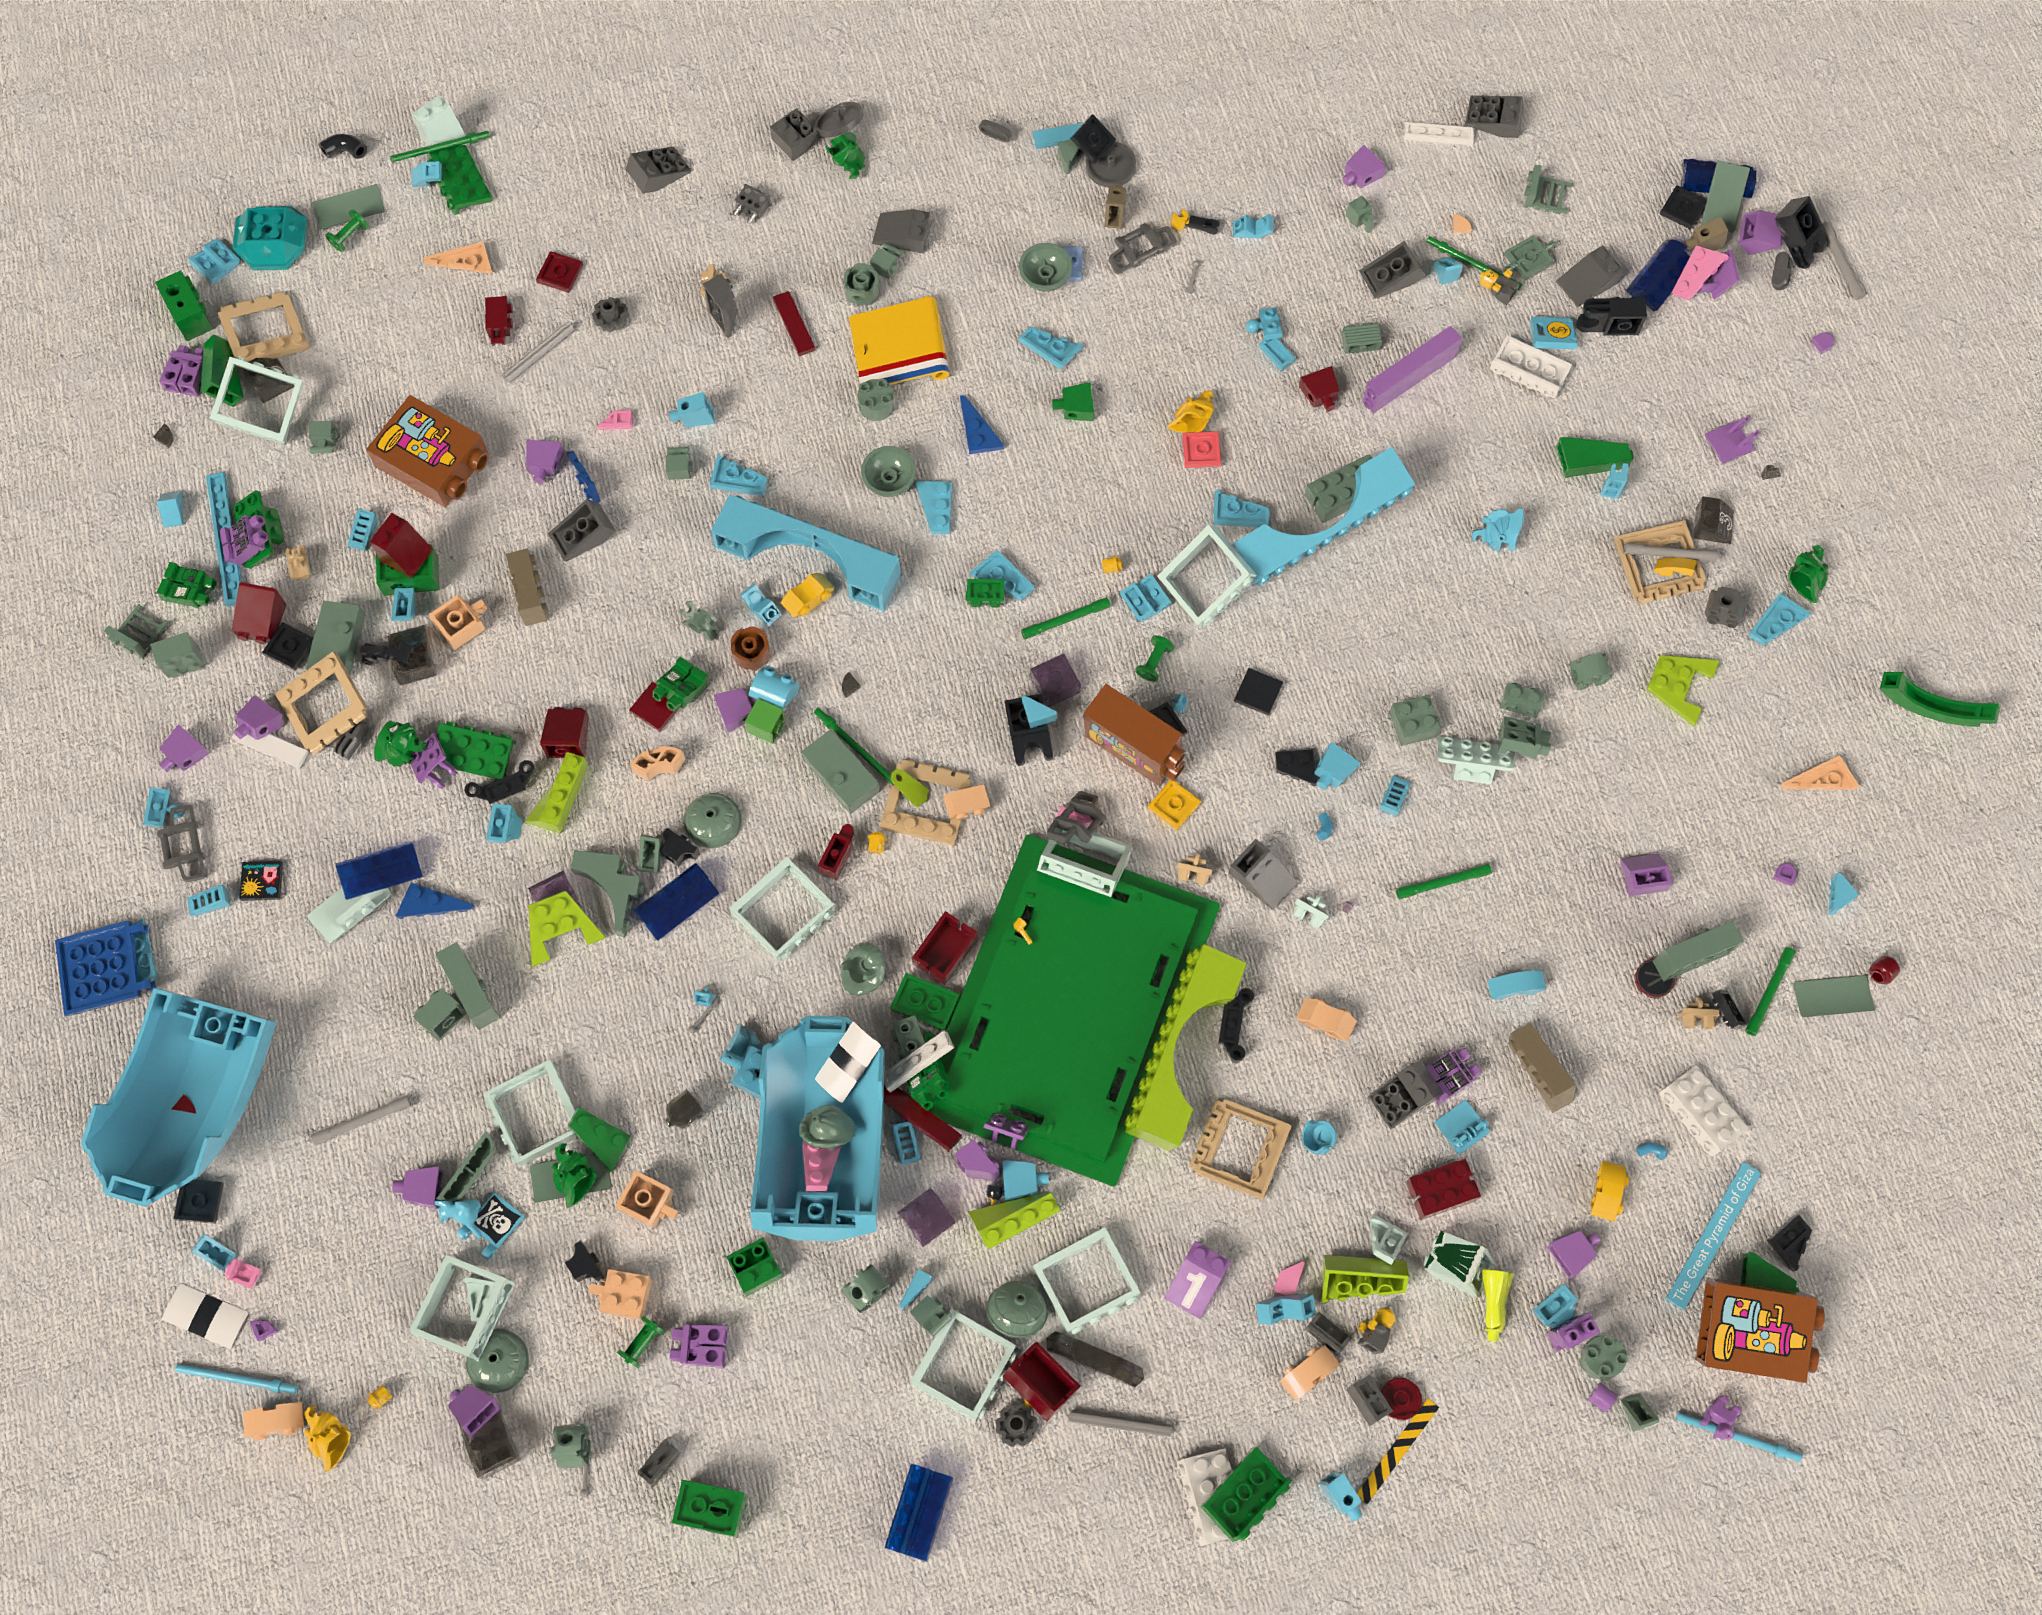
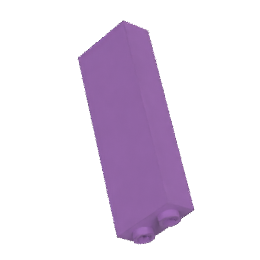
[1363,326,1462,413]

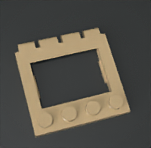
[218,291,309,368]
[1614,520,1706,604]
[275,652,368,755]
[880,759,971,846]
[1189,1099,1292,1201]

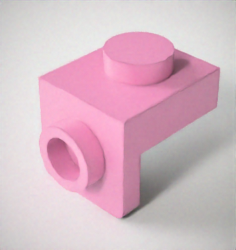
[225,1258,262,1289]

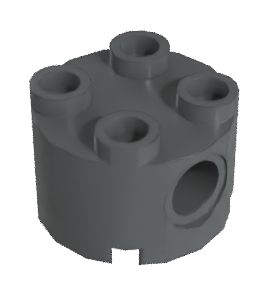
[1705,587,1747,628]

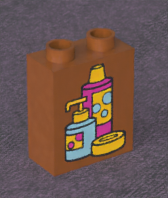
[366,395,489,508]
[1083,683,1187,787]
[1695,1277,1825,1383]

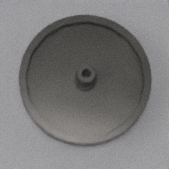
[815,102,864,138]
[1086,142,1136,188]

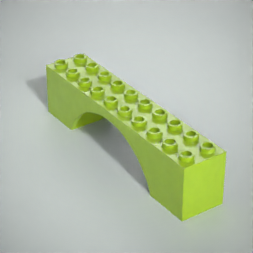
[1125,944,1247,1151]

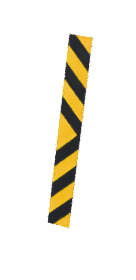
[1357,1398,1439,1504]

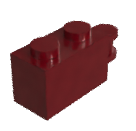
[485,296,513,346]
[818,824,854,881]

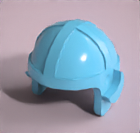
[1302,1119,1337,1156]

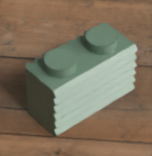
[1341,322,1382,354]

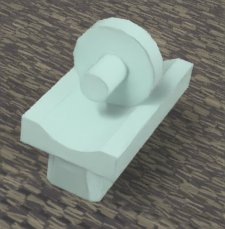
[1293,894,1329,928]

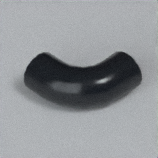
[318,133,367,159]

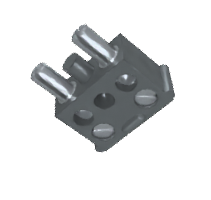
[731,184,772,224]

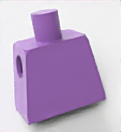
[1342,145,1386,188]
[526,439,564,483]
[714,689,757,733]
[234,695,283,740]
[159,724,209,772]
[392,1167,443,1209]
[1547,1231,1601,1279]
[448,1386,500,1438]

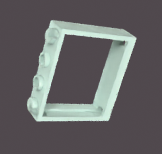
[210,356,304,445]
[1157,525,1257,626]
[1037,828,1133,897]
[729,857,836,962]
[484,1059,578,1167]
[1033,1227,1140,1335]
[409,1255,515,1361]
[910,1308,1018,1422]

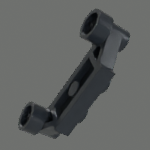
[359,643,415,665]
[464,760,535,805]
[1218,988,1254,1063]

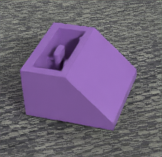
[1739,210,1783,255]
[1620,854,1673,896]
[954,1139,1000,1181]

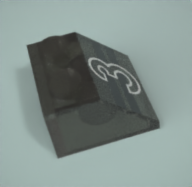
[241,358,294,404]
[1694,496,1734,544]

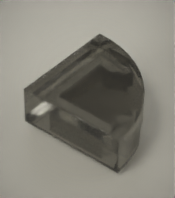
[153,423,173,448]
[1761,465,1781,480]
[842,672,861,698]

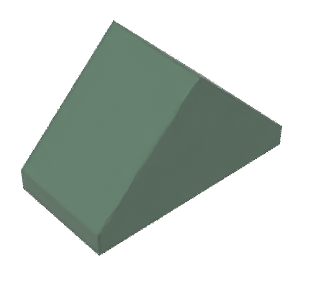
[1058,140,1082,174]
[638,834,664,873]
[1621,1394,1659,1432]

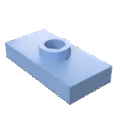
[1064,246,1082,280]

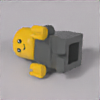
[1480,269,1519,305]
[1358,1307,1396,1355]

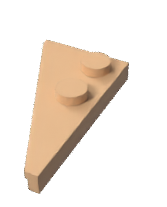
[423,242,492,274]
[1781,755,1859,790]

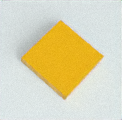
[1147,780,1201,831]

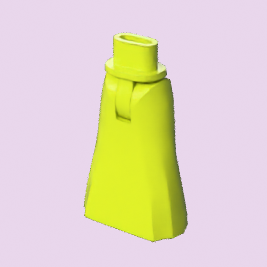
[1482,1269,1514,1342]

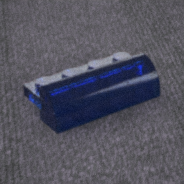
[1681,159,1756,198]
[1626,239,1690,312]
[335,841,423,900]
[633,863,720,941]
[884,1463,954,1562]

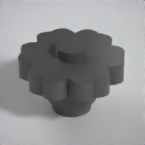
[592,297,629,332]
[995,1404,1038,1447]

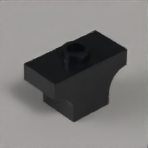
[661,828,700,867]
[565,1240,605,1283]

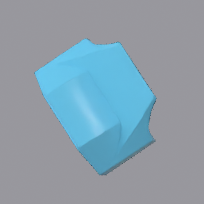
[486,803,523,843]
[727,1025,764,1057]
[1532,1284,1578,1328]

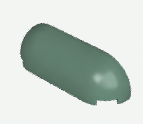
[437,1131,494,1202]

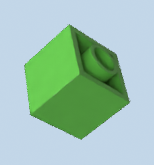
[745,698,786,744]

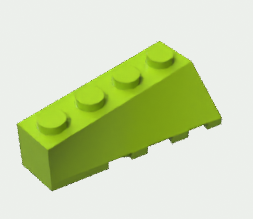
[525,752,588,834]
[967,1192,1060,1250]
[1321,1255,1409,1303]

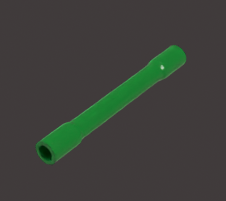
[1021,597,1111,640]
[1396,863,1492,900]
[1745,947,1796,1036]

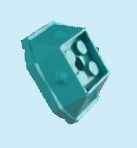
[232,205,308,271]

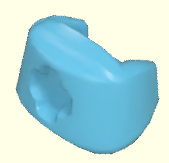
[1171,694,1187,713]
[694,987,715,1006]

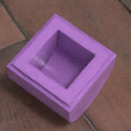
[1587,1382,1618,1412]

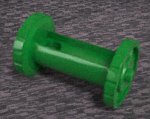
[325,209,369,252]
[1135,635,1174,682]
[616,1316,665,1369]

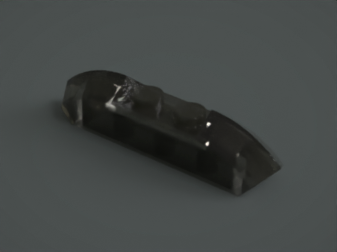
[1046,1331,1144,1388]

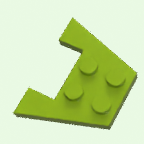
[1646,655,1720,726]
[528,890,606,967]

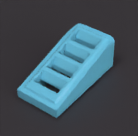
[348,509,379,551]
[1379,776,1411,817]
[187,884,230,917]
[892,1121,921,1165]
[899,1270,933,1311]

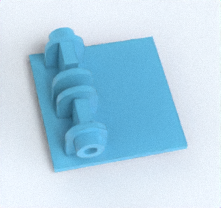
[1434,1100,1491,1155]

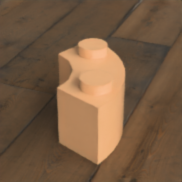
[630,746,685,781]
[1296,997,1357,1041]
[1280,1345,1341,1401]
[243,1402,304,1441]

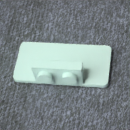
[1437,736,1515,784]
[307,868,391,943]

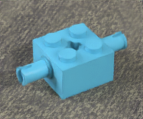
[720,1046,762,1100]

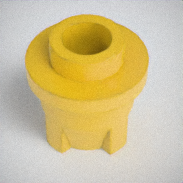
[1102,555,1123,573]
[867,832,887,854]
[367,1385,392,1410]

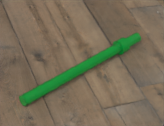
[390,131,490,163]
[1426,236,1523,290]
[814,707,894,785]

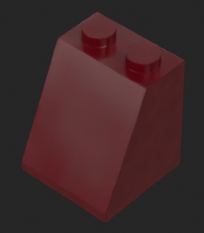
[370,513,433,579]
[232,582,287,645]
[540,707,589,758]

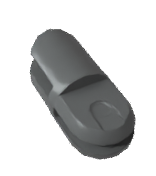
[1771,251,1793,290]
[333,721,368,760]

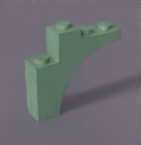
[571,850,645,937]

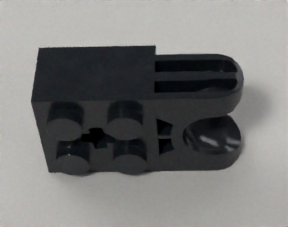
[1775,196,1827,269]
[1576,297,1647,336]
[1004,694,1054,766]

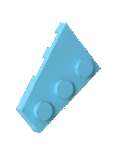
[710,454,768,496]
[915,481,951,534]
[1213,489,1269,528]
[1748,593,1811,646]
[133,918,158,982]

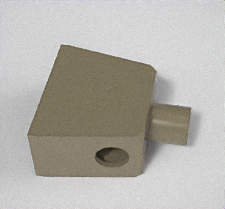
[1104,184,1126,229]
[1684,217,1728,251]

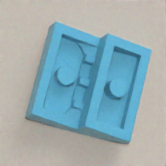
[189,238,240,284]
[1120,574,1172,622]

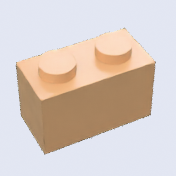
[943,784,990,820]

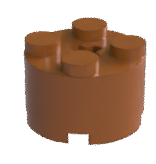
[731,626,770,671]

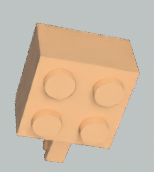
[429,595,488,651]
[615,1170,679,1229]
[588,1269,652,1321]

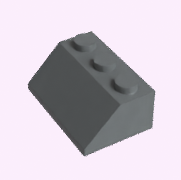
[703,274,737,338]

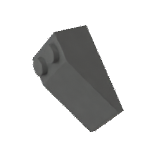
[872,209,931,254]
[1359,241,1426,299]
[1556,245,1624,307]
[548,499,616,562]

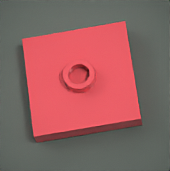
[1182,431,1221,468]

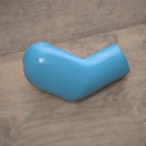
[1316,812,1333,840]
[1636,1142,1667,1160]

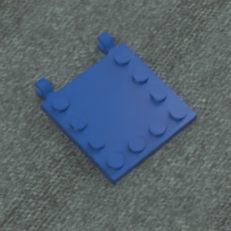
[55,921,156,1016]

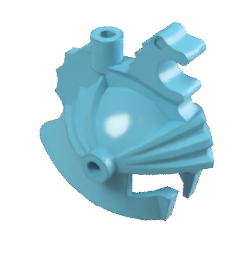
[1472,507,1524,552]

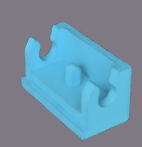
[1600,463,1628,499]

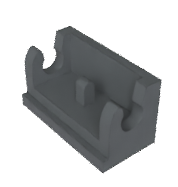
[1305,1311,1352,1356]
[1347,1375,1393,1426]
[637,1439,681,1486]

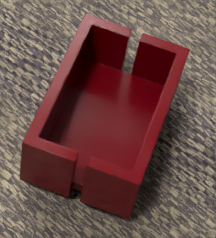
[912,911,978,985]
[1405,1158,1481,1220]
[1002,1341,1081,1422]

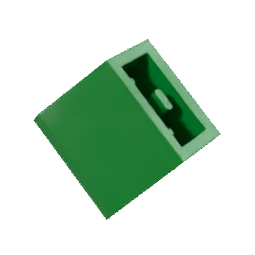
[726,1237,783,1297]

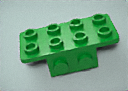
[233,490,285,569]

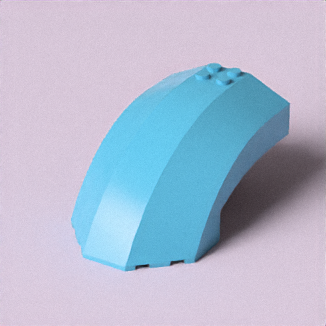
[81,988,277,1207]
[750,1016,884,1241]

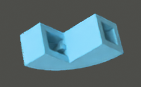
[1487,970,1546,1000]
[1255,1294,1316,1325]

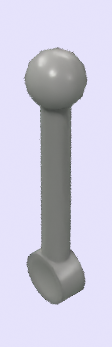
[1187,260,1199,294]
[689,999,718,1033]
[580,1454,592,1498]

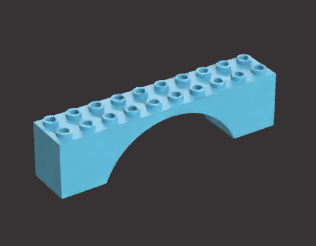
[1232,447,1416,586]
[711,494,901,611]

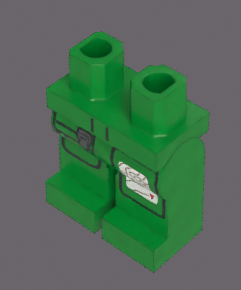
[157,562,217,608]
[653,656,709,712]
[907,1057,952,1110]

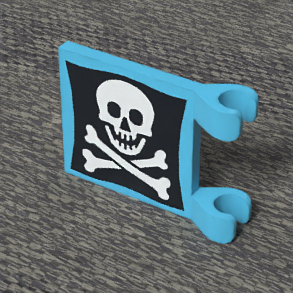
[457,1192,525,1260]

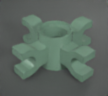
[679,601,720,641]

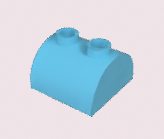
[749,666,799,709]

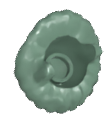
[841,942,886,996]
[799,1105,856,1151]

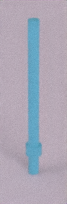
[175,1364,298,1394]
[1676,1412,1802,1462]

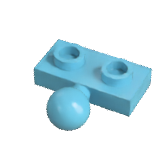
[1246,307,1282,340]
[143,787,185,828]

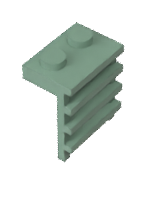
[1524,165,1572,214]
[104,604,169,659]

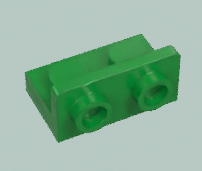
[967,579,1004,608]

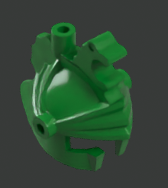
[825,132,865,179]
[1788,545,1829,603]
[374,720,427,767]
[551,1143,597,1208]

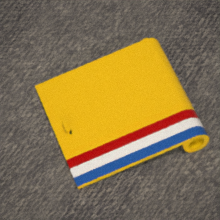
[849,296,950,385]

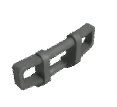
[1108,223,1177,275]
[1047,791,1106,843]
[157,805,206,882]

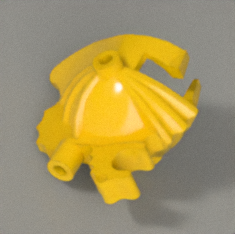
[1167,390,1214,433]
[304,1405,351,1472]

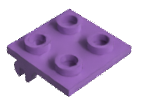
[1697,249,1740,299]
[1704,415,1761,464]
[411,733,458,789]
[984,1114,1030,1149]

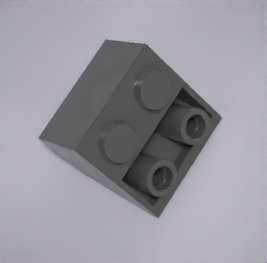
[770,108,818,161]

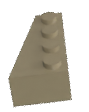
[506,548,549,626]
[1508,1023,1576,1113]

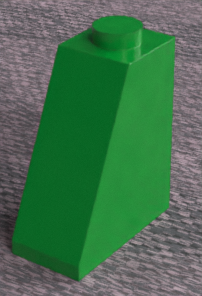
[1741,1252,1799,1292]

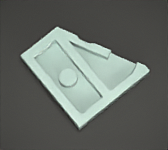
[1370,1214,1408,1265]
[464,1277,496,1323]

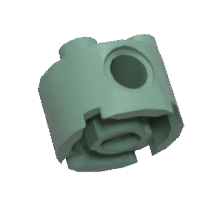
[844,263,880,305]
[858,378,894,421]
[1569,653,1612,690]
[841,1264,890,1313]
[1580,1335,1628,1380]
[551,1423,591,1469]

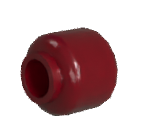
[1869,955,1900,985]

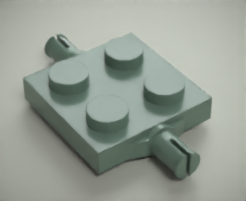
[1503,235,1556,281]

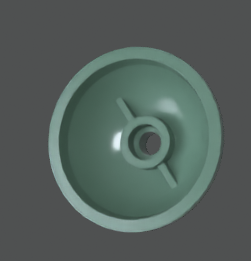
[1019,243,1072,292]
[861,446,916,497]
[684,793,741,848]
[986,1281,1048,1338]
[466,1329,529,1393]

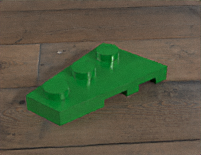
[567,1107,631,1172]

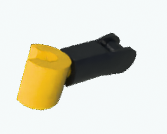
[1171,209,1220,235]

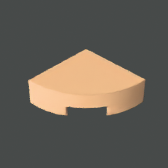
[1453,214,1472,233]

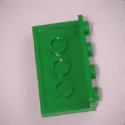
[427,145,492,215]
[437,721,516,780]
[1200,1446,1292,1542]

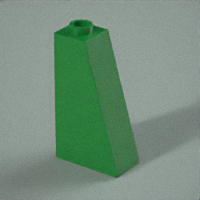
[201,334,243,407]
[1556,437,1634,478]

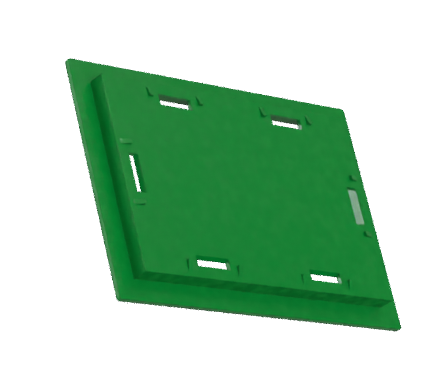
[929,834,1220,1187]

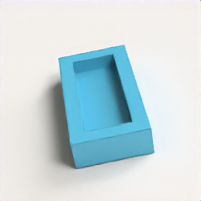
[1258,339,1296,371]

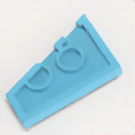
[1019,326,1083,370]
[970,550,1035,601]

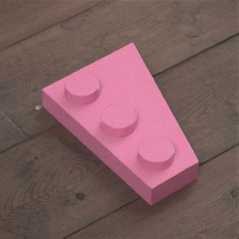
[1672,246,1729,300]
[802,1141,842,1191]

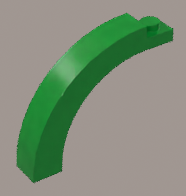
[1880,672,2001,727]

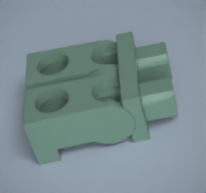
[1498,716,1551,759]

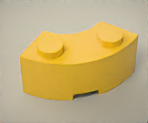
[780,572,835,618]
[1590,1160,1629,1222]

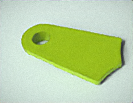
[891,769,929,807]

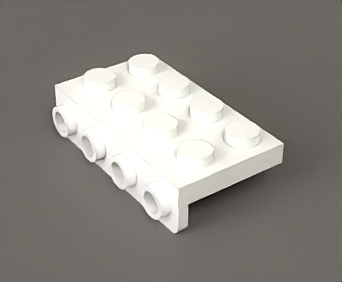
[1490,335,1572,399]
[1660,1065,1749,1157]
[1177,1448,1232,1546]

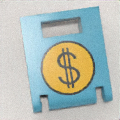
[1530,316,1578,350]

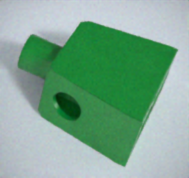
[1052,382,1094,421]

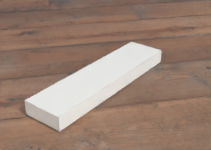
[1404,122,1474,145]
[231,734,309,769]
[884,1030,954,1092]

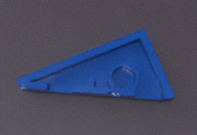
[960,395,1004,454]
[566,450,601,503]
[395,882,475,919]

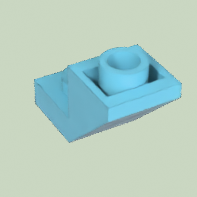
[412,161,442,187]
[1233,214,1274,239]
[739,583,782,627]

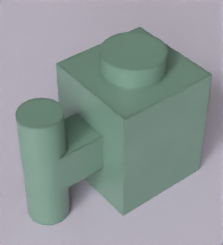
[1346,195,1375,233]
[870,243,903,279]
[309,421,339,454]
[666,447,693,480]
[910,1295,951,1337]

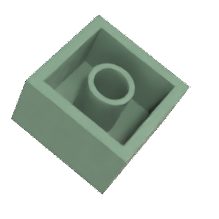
[150,632,205,678]
[1389,695,1441,746]
[413,988,467,1042]

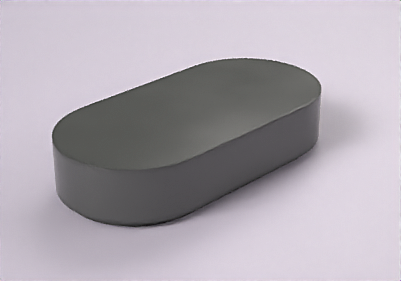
[979,119,1012,142]

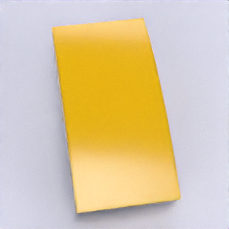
[1654,558,1697,577]

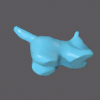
[434,1199,481,1239]

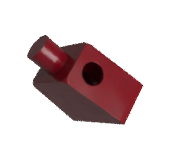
[1299,366,1339,412]

